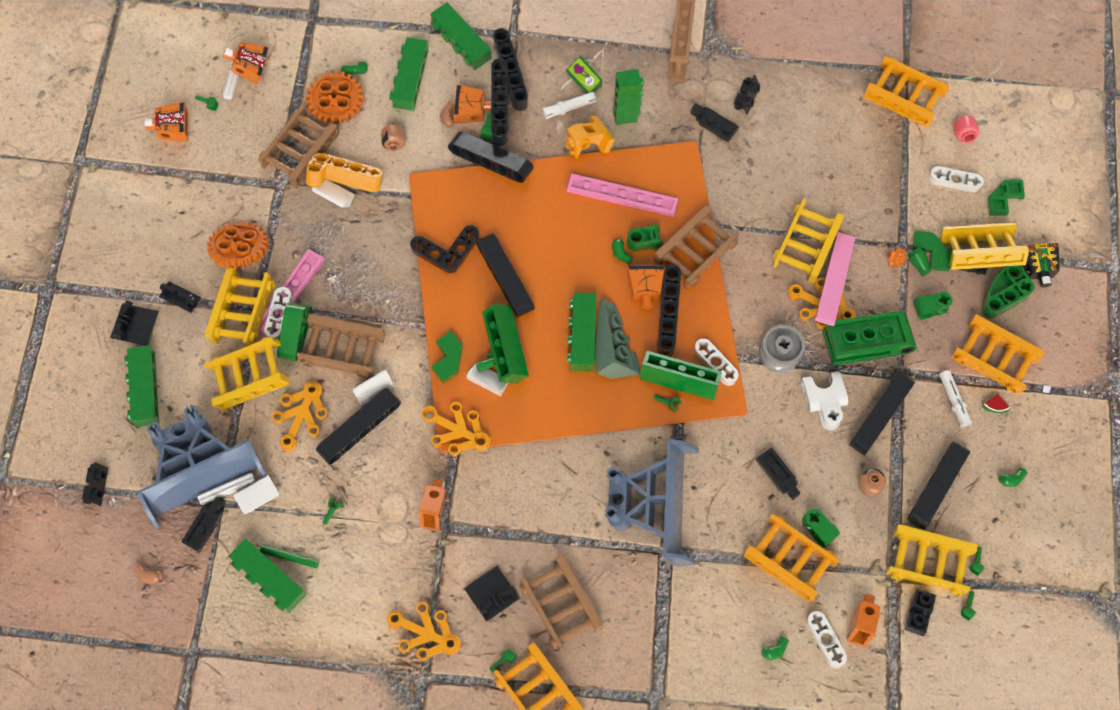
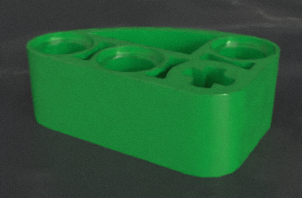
[982,265,1035,319]
[277,302,312,361]

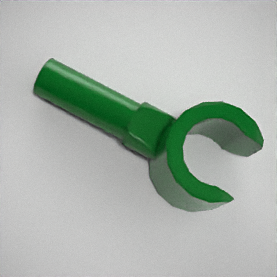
[195,95,218,111]
[654,395,682,412]
[322,497,344,525]
[969,547,985,576]
[960,591,976,621]
[489,650,517,672]

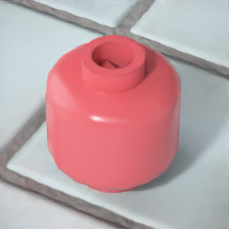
[953,116,980,143]

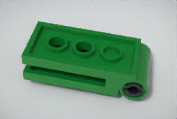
[823,311,917,366]

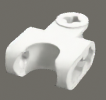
[801,371,848,431]

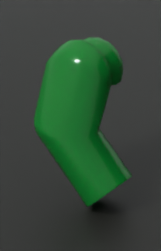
[341,61,368,74]
[611,239,633,265]
[476,351,495,372]
[998,467,1028,487]
[761,636,789,661]

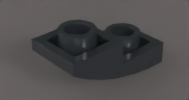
[904,588,936,637]

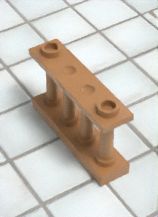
[667,0,695,83]
[258,105,339,189]
[654,205,739,289]
[297,314,385,378]
[519,555,603,653]

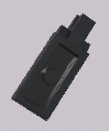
[690,103,739,143]
[755,448,801,500]
[181,497,225,553]

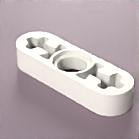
[929,166,984,192]
[264,287,293,340]
[694,339,738,386]
[806,611,847,668]

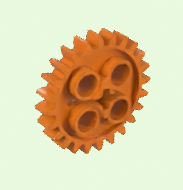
[305,70,365,125]
[207,221,269,270]

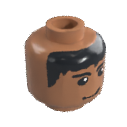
[381,123,405,151]
[858,468,886,496]

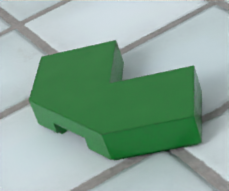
[987,180,1025,216]
[912,230,951,272]
[431,331,463,383]

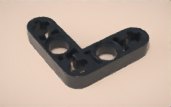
[410,225,479,273]

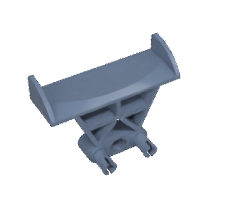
[136,405,267,529]
[605,439,699,566]

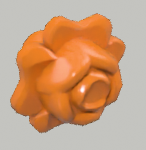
[887,247,906,269]

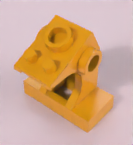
[565,116,615,159]

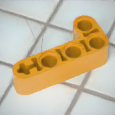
[306,153,382,192]

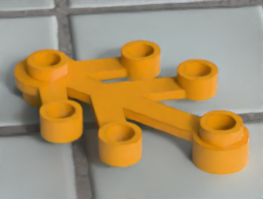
[787,278,857,330]
[272,381,328,452]
[421,402,491,457]
[387,602,461,661]

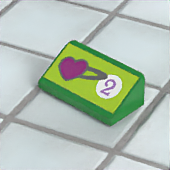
[566,56,602,94]

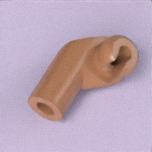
[440,102,454,128]
[133,562,163,583]

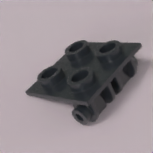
[110,301,159,346]
[464,566,520,622]

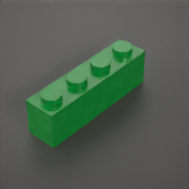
[430,2,492,70]
[389,37,429,111]
[613,69,644,125]
[567,292,597,372]
[482,304,529,383]
[124,345,159,427]
[639,351,722,401]
[229,538,307,613]

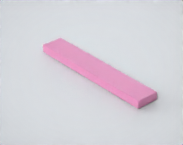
[567,173,679,217]
[815,232,855,326]
[257,249,325,342]

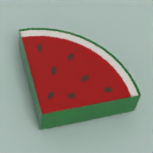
[982,394,1011,414]

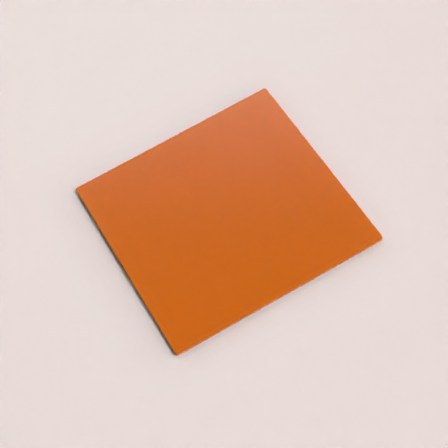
[409,141,747,453]

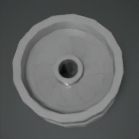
[759,325,805,373]

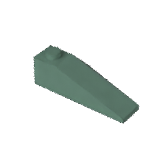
[595,299,640,379]

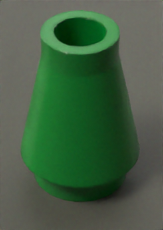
[908,247,932,276]

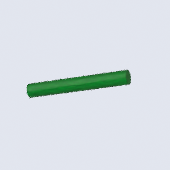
[260,544,319,569]

